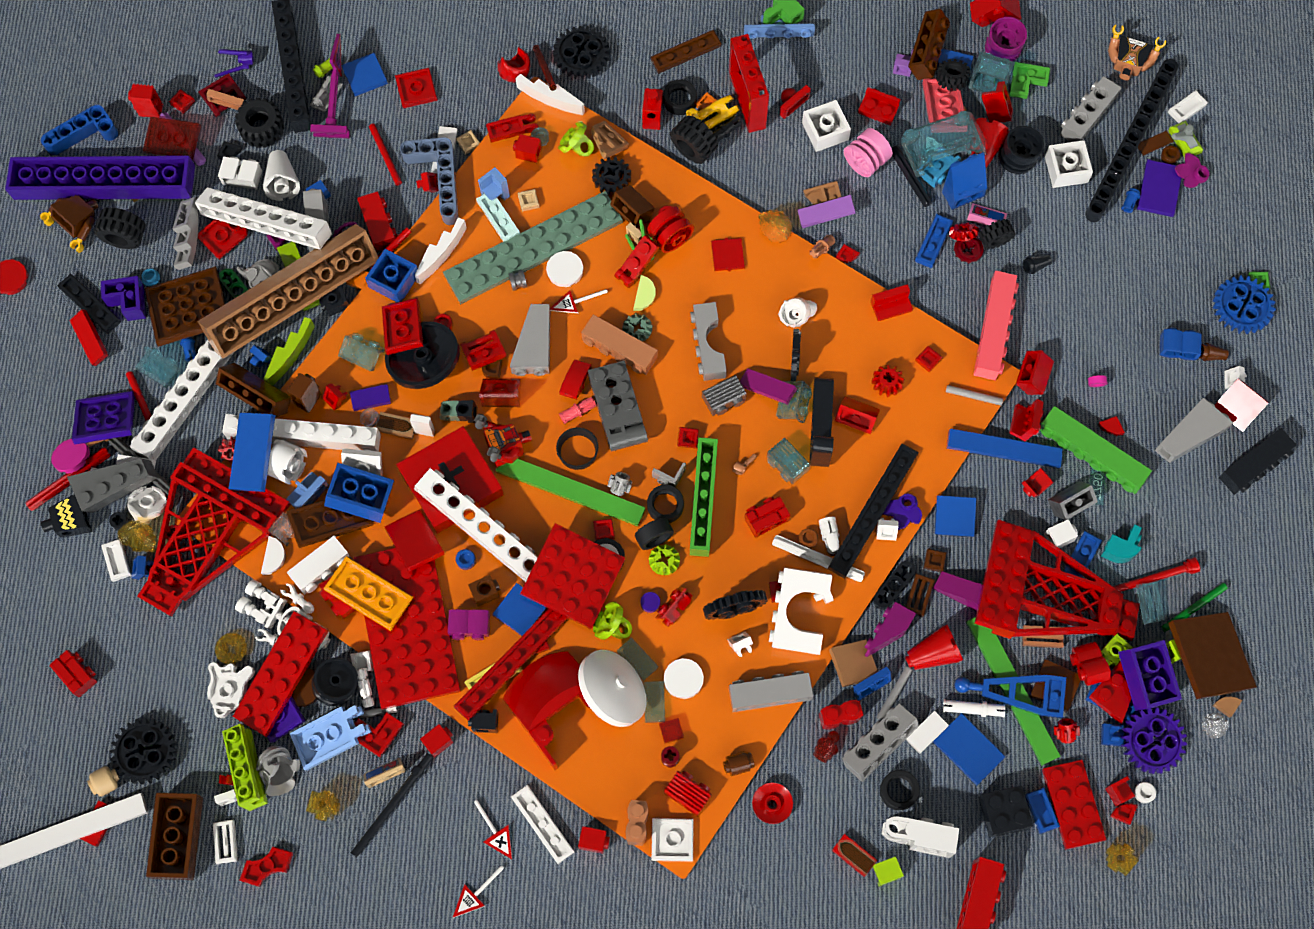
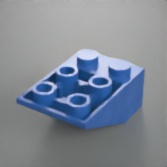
[942,153,987,210]

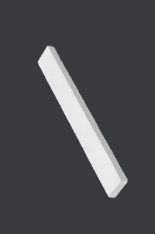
[0,793,148,869]

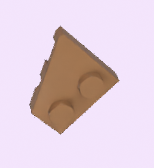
[591,121,629,159]

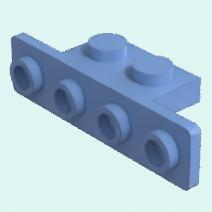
[744,15,815,39]

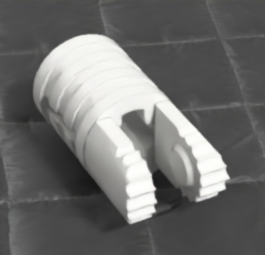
[818,517,840,555]

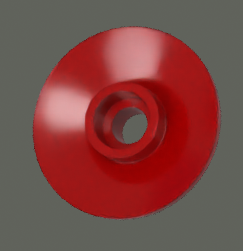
[752,783,793,824]

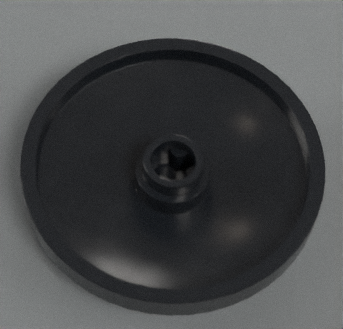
[385,322,460,389]

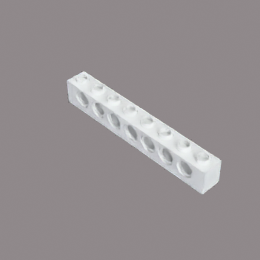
[195,187,332,250]
[130,340,234,460]
[414,468,538,582]

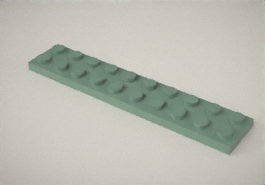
[443,191,623,305]

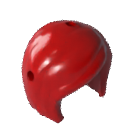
[497,47,530,83]

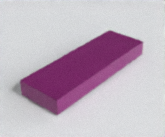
[739,368,797,405]

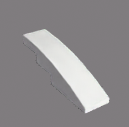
[516,74,585,115]
[415,218,467,284]

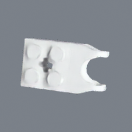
[881,816,959,858]

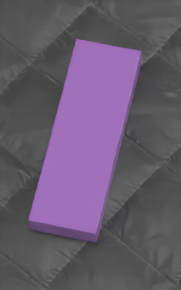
[797,195,856,228]

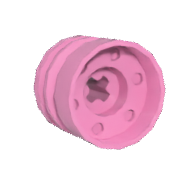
[844,128,893,177]

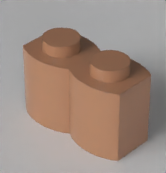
[626,800,648,846]

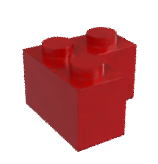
[970,0,1021,27]

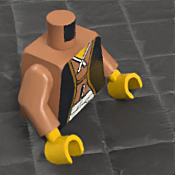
[1108,25,1166,80]

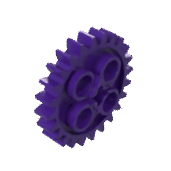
[1120,708,1187,774]

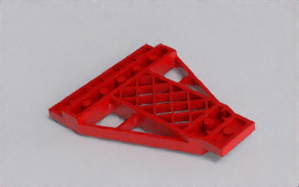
[137,447,291,617]
[974,519,1140,641]

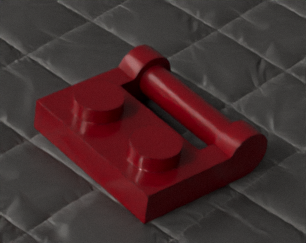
[198,73,246,118]

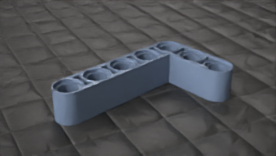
[400,137,458,225]

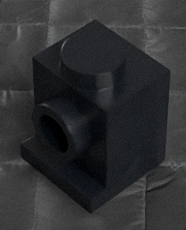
[319,285,349,316]
[468,709,499,733]

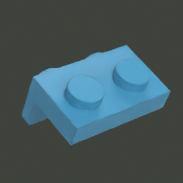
[918,149,961,188]

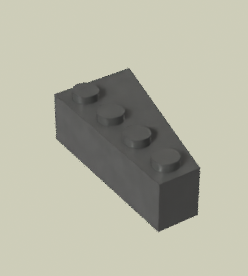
[67,458,159,513]

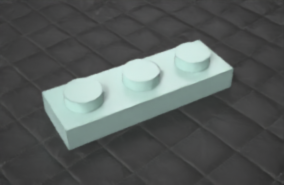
[476,194,520,242]

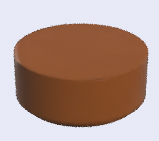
[798,529,818,549]

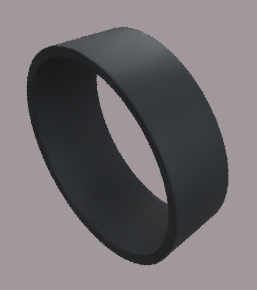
[556,427,599,470]

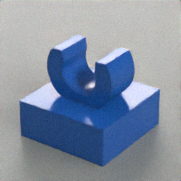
[250,345,273,368]
[131,555,154,580]
[1101,723,1124,746]

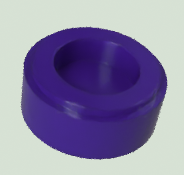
[641,592,660,613]

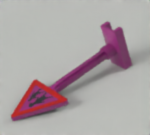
[310,34,350,139]

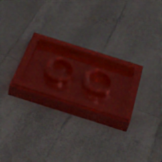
[143,117,201,160]

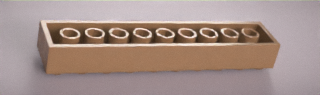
[198,224,378,358]

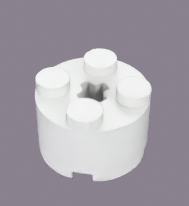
[267,439,307,484]

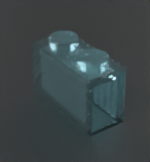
[767,438,811,484]

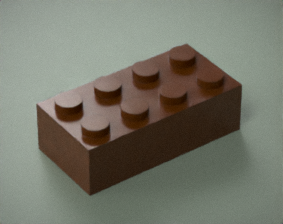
[146,793,203,880]

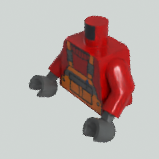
[474,414,532,467]

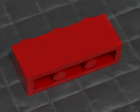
[357,191,397,252]

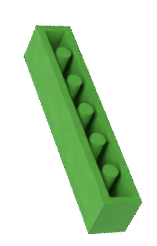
[1040,406,1152,494]
[690,438,718,557]

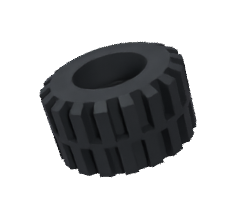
[235,98,284,148]
[670,115,718,164]
[94,208,146,249]

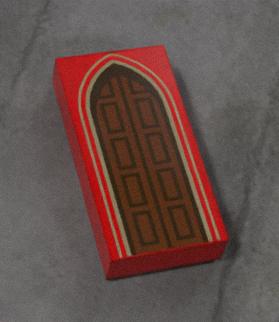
[831,834,877,877]

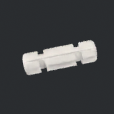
[356,668,374,708]

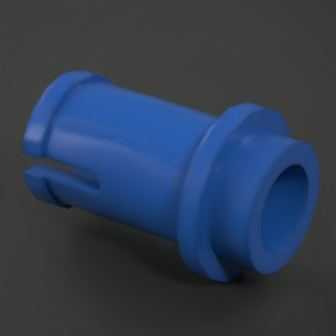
[1121,188,1140,213]
[180,336,196,361]

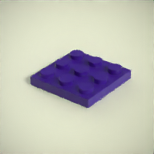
[72,391,135,445]

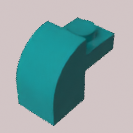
[1101,524,1142,563]

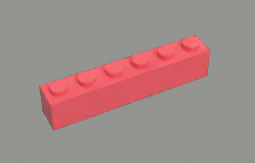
[973,270,1019,380]

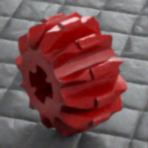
[871,364,904,398]

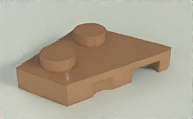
[803,181,841,205]

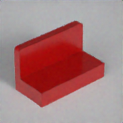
[982,81,1013,123]
[871,284,913,321]
[835,397,880,434]

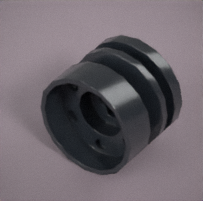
[998,126,1044,174]

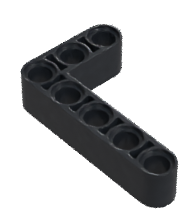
[809,377,834,467]

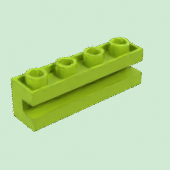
[222,724,268,811]

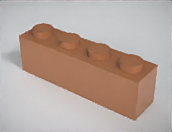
[581,315,658,375]

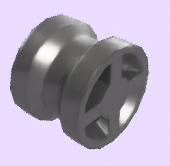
[508,270,527,291]

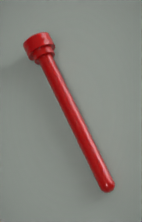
[1113,557,1200,592]

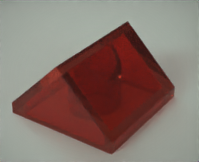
[479,379,521,407]

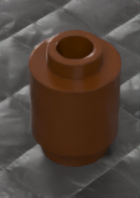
[723,751,755,776]

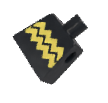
[41,494,92,538]

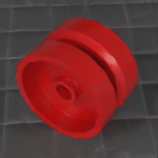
[647,206,694,253]

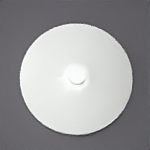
[578,650,646,727]

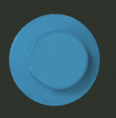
[141,268,160,286]

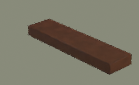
[651,30,721,74]

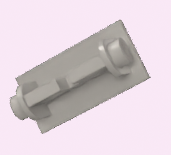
[310,75,343,113]

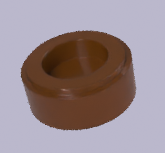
[1161,146,1180,165]

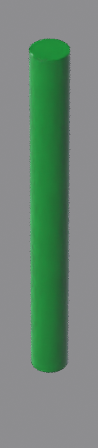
[1162,583,1228,632]

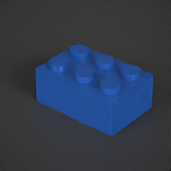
[324,463,394,523]

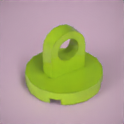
[558,121,594,156]
[593,602,632,640]

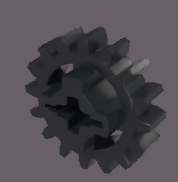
[592,156,631,195]

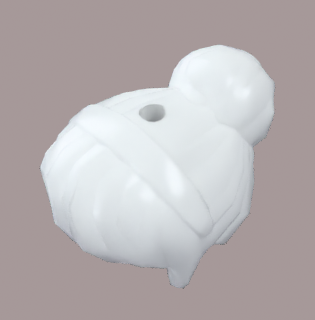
[778,297,817,328]

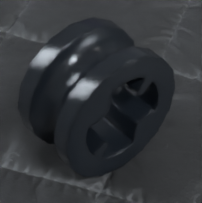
[109,512,129,531]

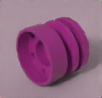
[985,17,1027,65]

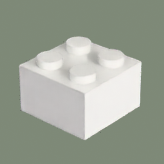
[802,100,851,152]
[1045,140,1093,188]

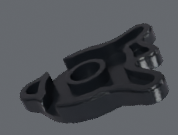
[791,329,801,384]

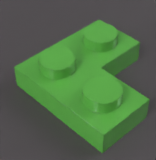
[1009,62,1050,99]

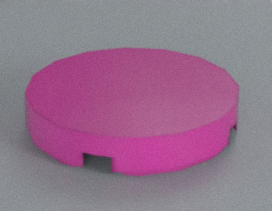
[51,439,90,473]

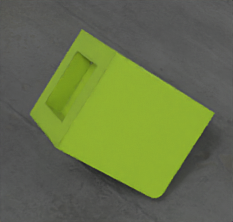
[873,856,904,887]

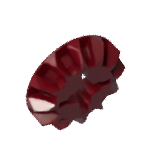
[953,237,983,264]

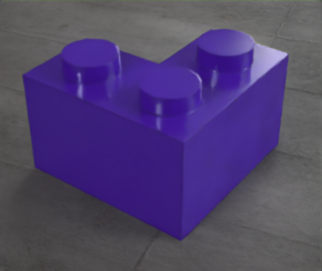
[100,276,146,321]

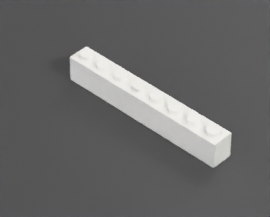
[222,414,381,452]

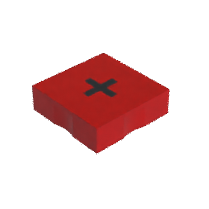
[396,426,504,534]

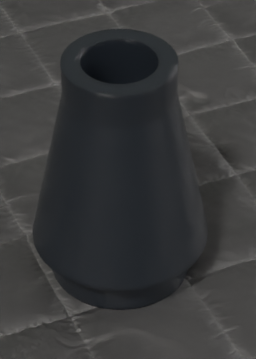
[1023,254,1052,274]

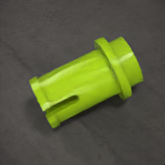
[313,58,333,78]

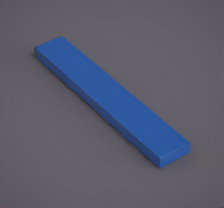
[947,429,1063,468]

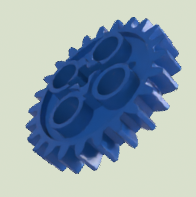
[1213,275,1276,334]

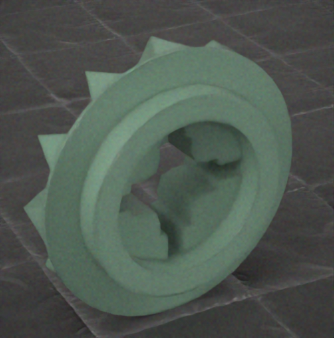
[622,313,652,341]

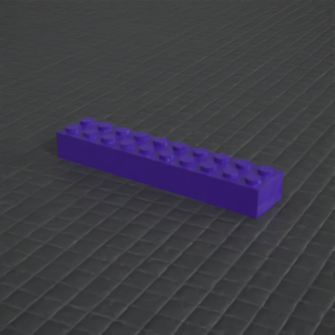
[5,156,195,200]

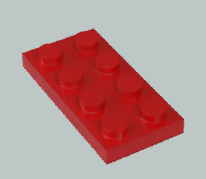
[1042,760,1106,850]

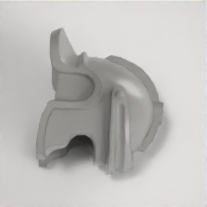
[237,259,280,288]
[256,745,300,796]

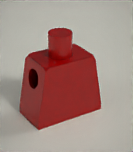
[642,88,663,130]

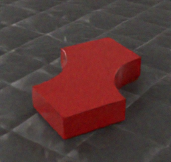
[239,846,294,887]

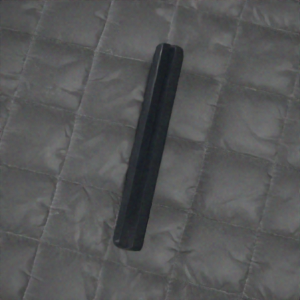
[892,145,933,207]

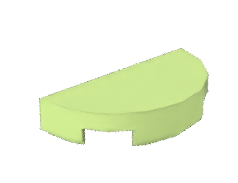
[633,275,656,311]

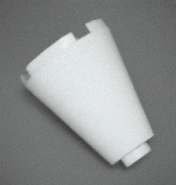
[263,150,300,201]

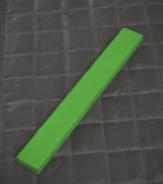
[496,459,645,526]
[966,617,1061,766]

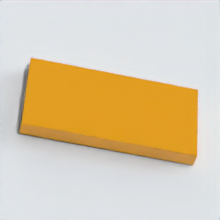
[324,556,413,631]

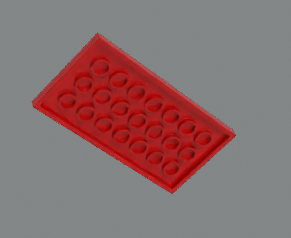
[354,548,461,710]

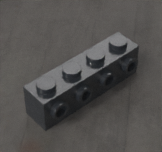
[1219,428,1297,495]

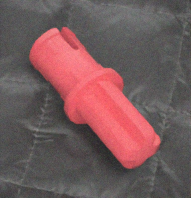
[559,397,596,424]

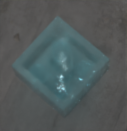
[968,52,1015,93]

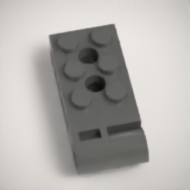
[588,361,648,452]

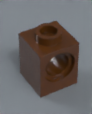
[468,575,501,607]

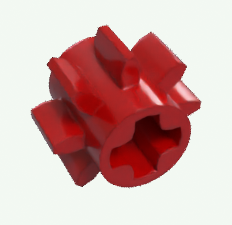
[218,437,236,462]
[1054,718,1080,743]

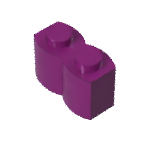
[448,609,490,640]

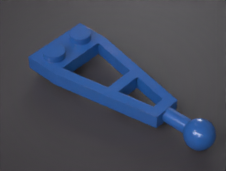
[954,675,1066,718]

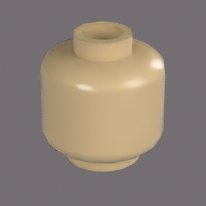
[87,766,120,797]

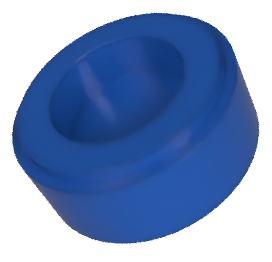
[456,549,476,570]

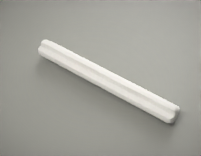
[772,535,865,582]

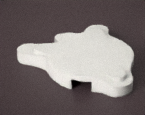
[207,662,255,718]

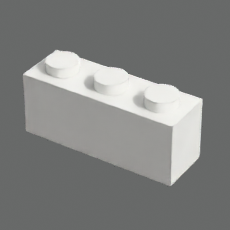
[287,536,351,595]

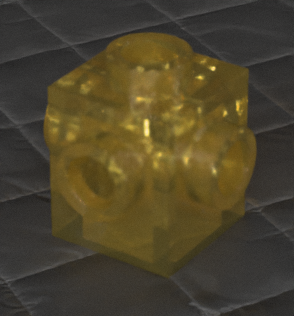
[306,790,340,822]
[1105,842,1139,876]

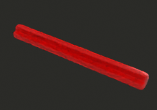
[25,447,110,511]

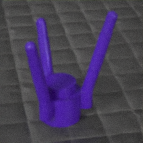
[214,49,254,78]

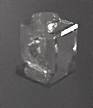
[268,512,294,546]

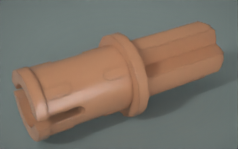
[810,235,835,258]

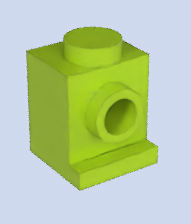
[1101,634,1132,668]

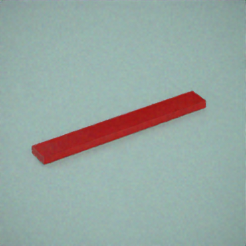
[454,609,568,721]

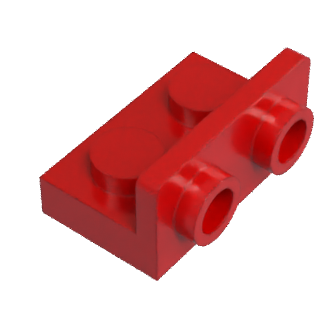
[858,87,901,126]

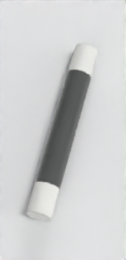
[352,707,397,720]

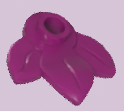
[1175,153,1209,188]

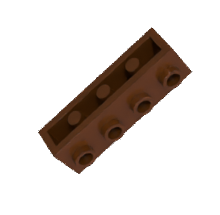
[908,8,950,80]
[216,362,291,418]

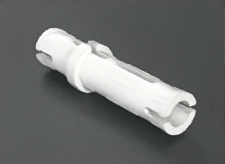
[943,699,1005,717]

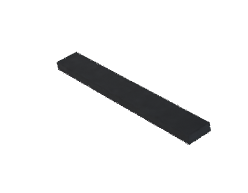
[828,444,919,579]

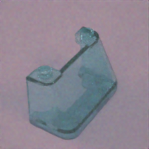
[901,111,987,177]

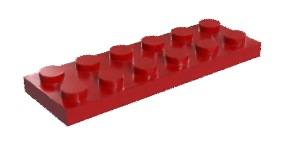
[232,611,329,737]

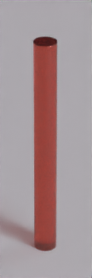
[533,45,557,91]

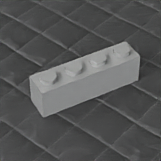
[729,671,813,712]

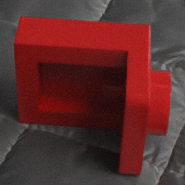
[1022,468,1055,498]

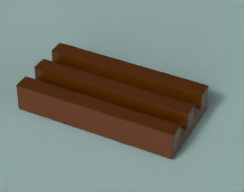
[905,573,935,617]

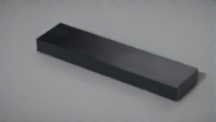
[57,274,121,334]

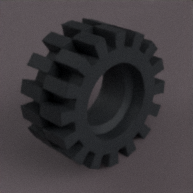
[936,59,970,91]
[979,219,1015,249]

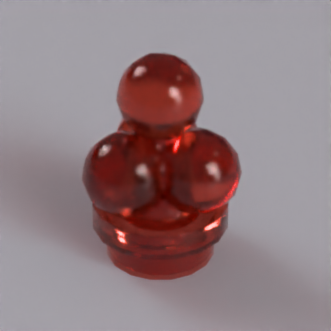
[813,731,840,763]

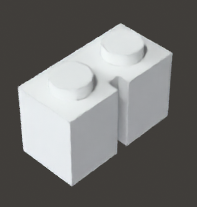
[218,156,262,190]

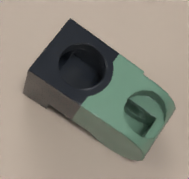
[439,400,478,423]

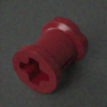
[661,746,679,768]

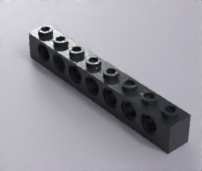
[271,0,311,133]

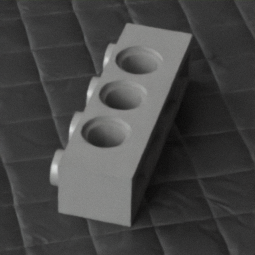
[1060,76,1122,142]
[842,704,919,782]

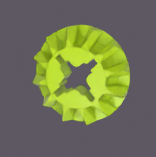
[649,544,680,575]

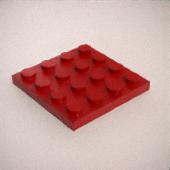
[520,523,625,629]

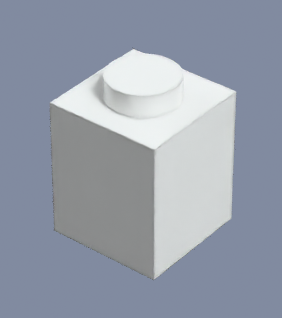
[1044,519,1078,548]

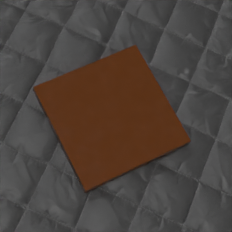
[144,266,226,347]
[1168,612,1257,700]

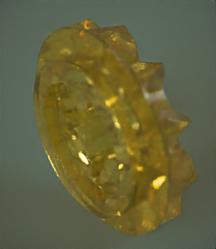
[215,633,247,664]

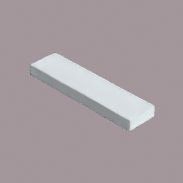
[511,785,575,864]

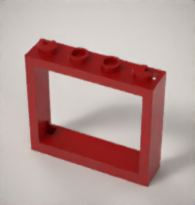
[729,34,769,133]

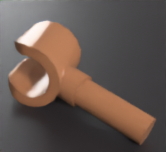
[733,454,757,475]

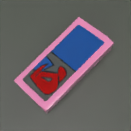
[967,203,1007,226]

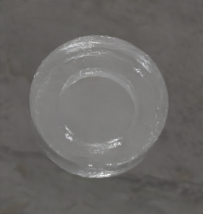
[360,408,380,427]

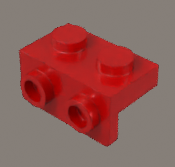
[1009,399,1044,442]

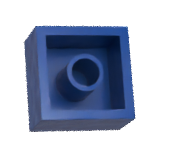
[365,249,418,303]

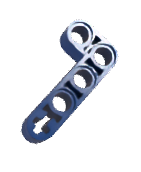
[41,105,118,155]

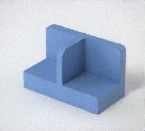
[478,167,510,201]
[286,472,329,509]

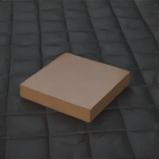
[829,639,878,687]

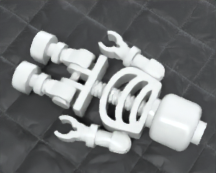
[235,579,330,651]

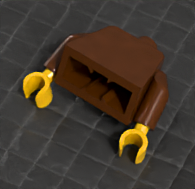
[40,195,98,253]

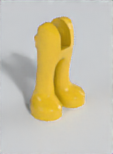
[686,95,739,129]

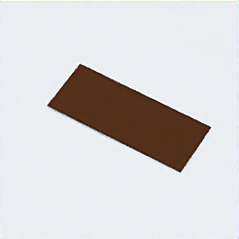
[1138,130,1174,156]

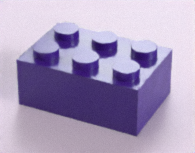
[1118,640,1182,711]

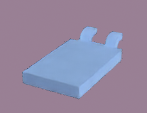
[290,705,371,771]

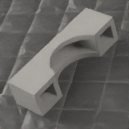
[690,302,726,381]

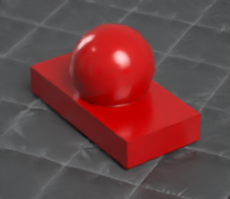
[780,85,811,119]

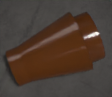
[1199,343,1229,361]

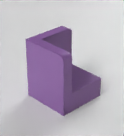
[893,49,913,77]

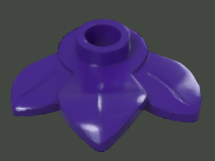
[883,494,922,530]

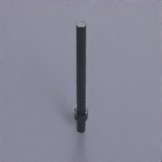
[350,753,433,857]

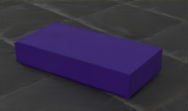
[350,384,391,411]

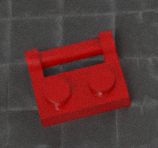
[460,330,507,371]

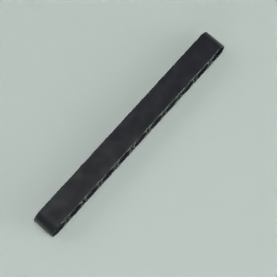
[1085,59,1178,222]

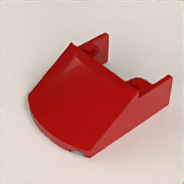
[503,651,590,770]

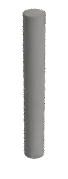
[946,385,1003,406]
[876,667,912,721]

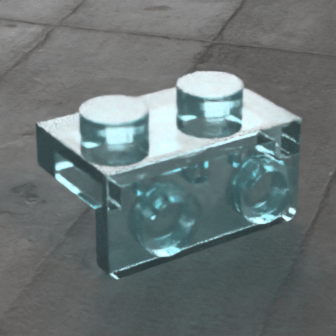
[338,333,385,371]
[135,346,180,389]
[776,381,812,423]

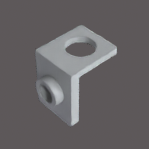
[652,462,686,488]

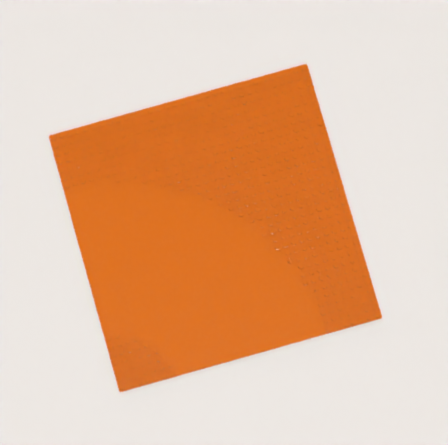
[175,77,1020,879]

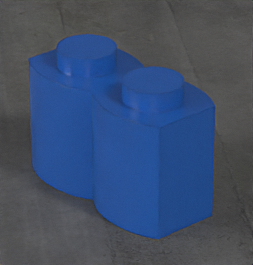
[1160,327,1202,360]

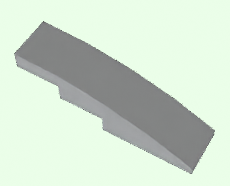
[172,197,198,270]

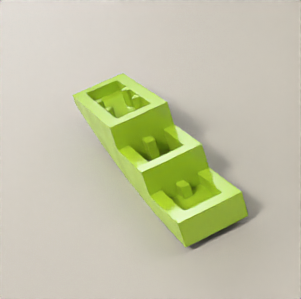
[264,317,315,386]

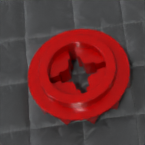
[949,223,979,241]

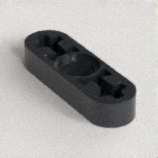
[873,561,916,610]

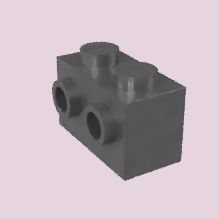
[1048,481,1098,520]

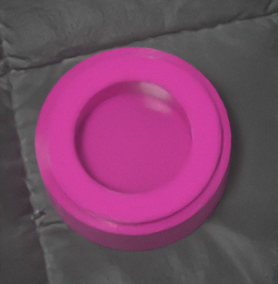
[1088,375,1108,387]

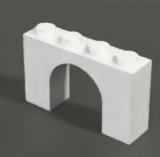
[769,567,832,655]

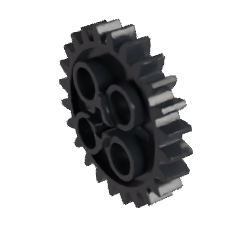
[553,26,610,80]
[703,590,768,620]
[110,718,178,785]

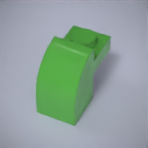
[763,0,805,24]

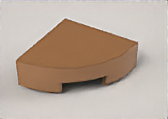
[1213,697,1242,718]

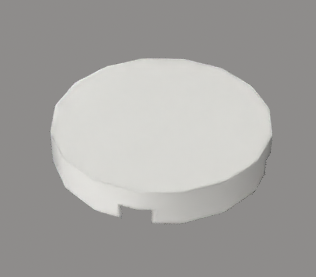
[546,251,583,287]
[127,486,167,520]
[664,658,704,699]

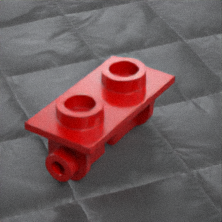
[655,588,693,627]

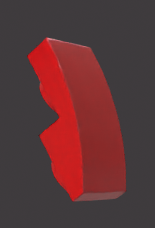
[559,359,592,400]

